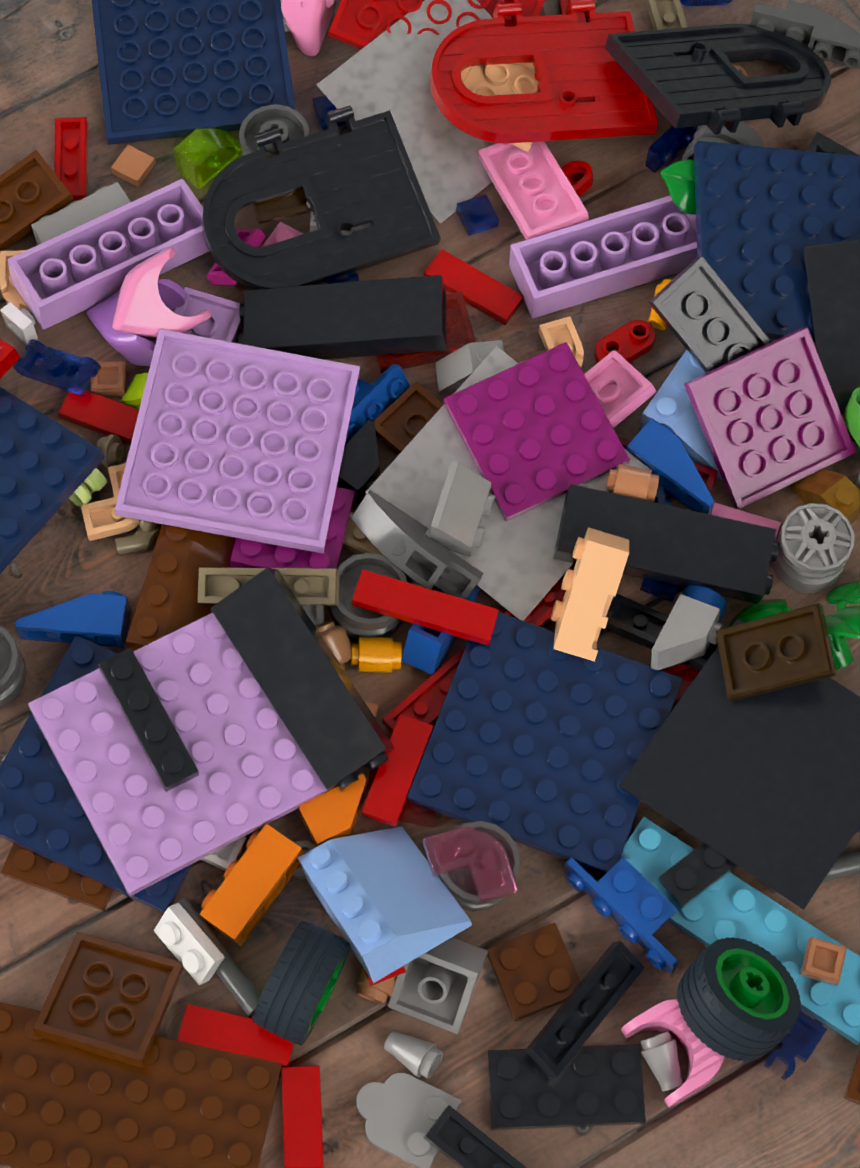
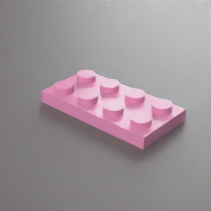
[478,141,589,240]

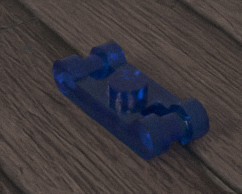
[13,339,101,395]

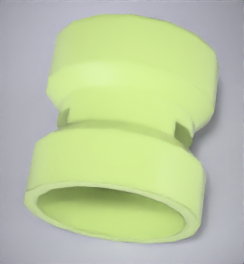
[68,468,107,507]

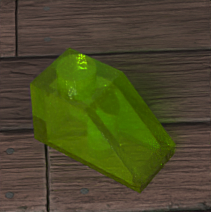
[173,128,241,189]

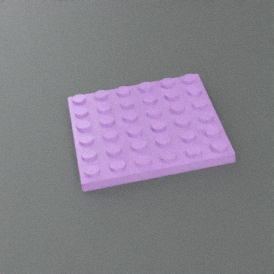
[115,329,360,554]
[28,613,327,897]

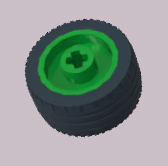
[253,920,351,1046]
[677,937,801,1062]

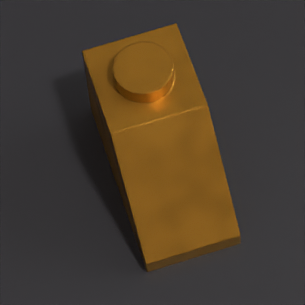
[790,469,860,525]

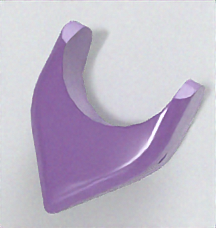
[87,279,187,366]

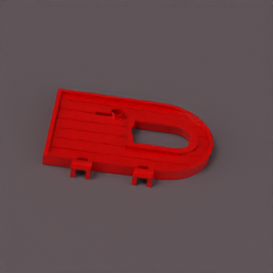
[430,0,658,143]

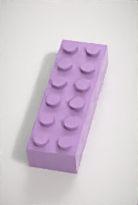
[7,179,209,330]
[509,196,697,319]

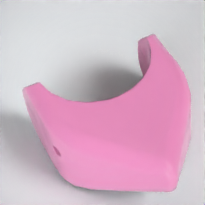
[281,0,337,57]
[112,247,212,339]
[621,999,725,1108]

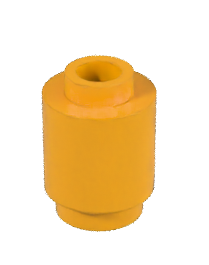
[351,637,402,673]

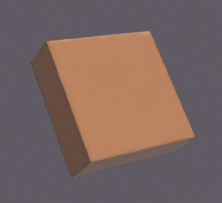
[111,145,156,187]
[91,361,127,397]
[800,937,847,986]

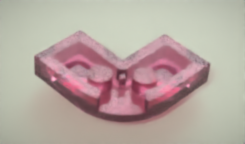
[423,827,518,903]

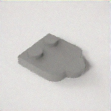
[356,1073,461,1168]

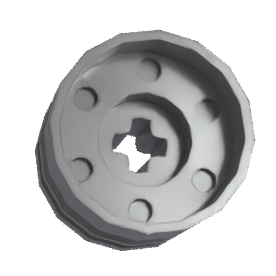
[772,503,854,593]

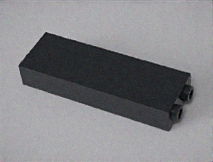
[238,275,447,359]
[553,484,779,604]
[210,567,395,791]

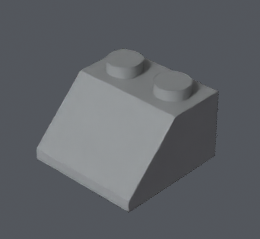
[430,460,495,557]
[388,937,488,1034]

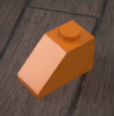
[298,774,367,847]

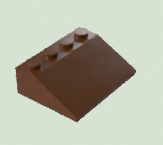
[126,524,236,652]

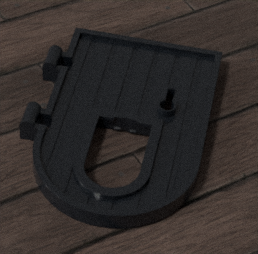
[605,24,831,135]
[202,105,441,290]

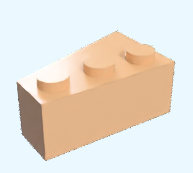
[551,527,629,662]

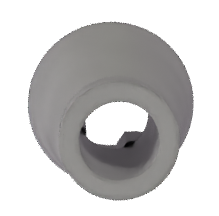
[384,1030,443,1079]
[640,1031,683,1092]

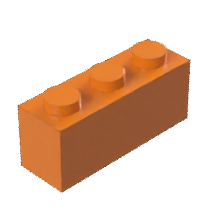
[199,824,305,946]

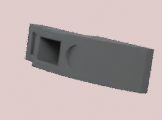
[750,0,860,69]
[351,490,484,600]

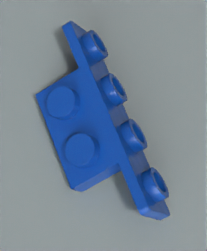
[345,364,411,446]
[564,857,679,974]

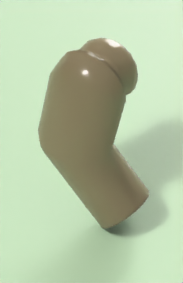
[115,520,160,555]

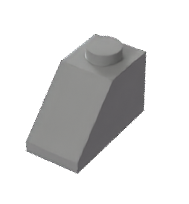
[435,340,504,395]
[651,594,723,670]

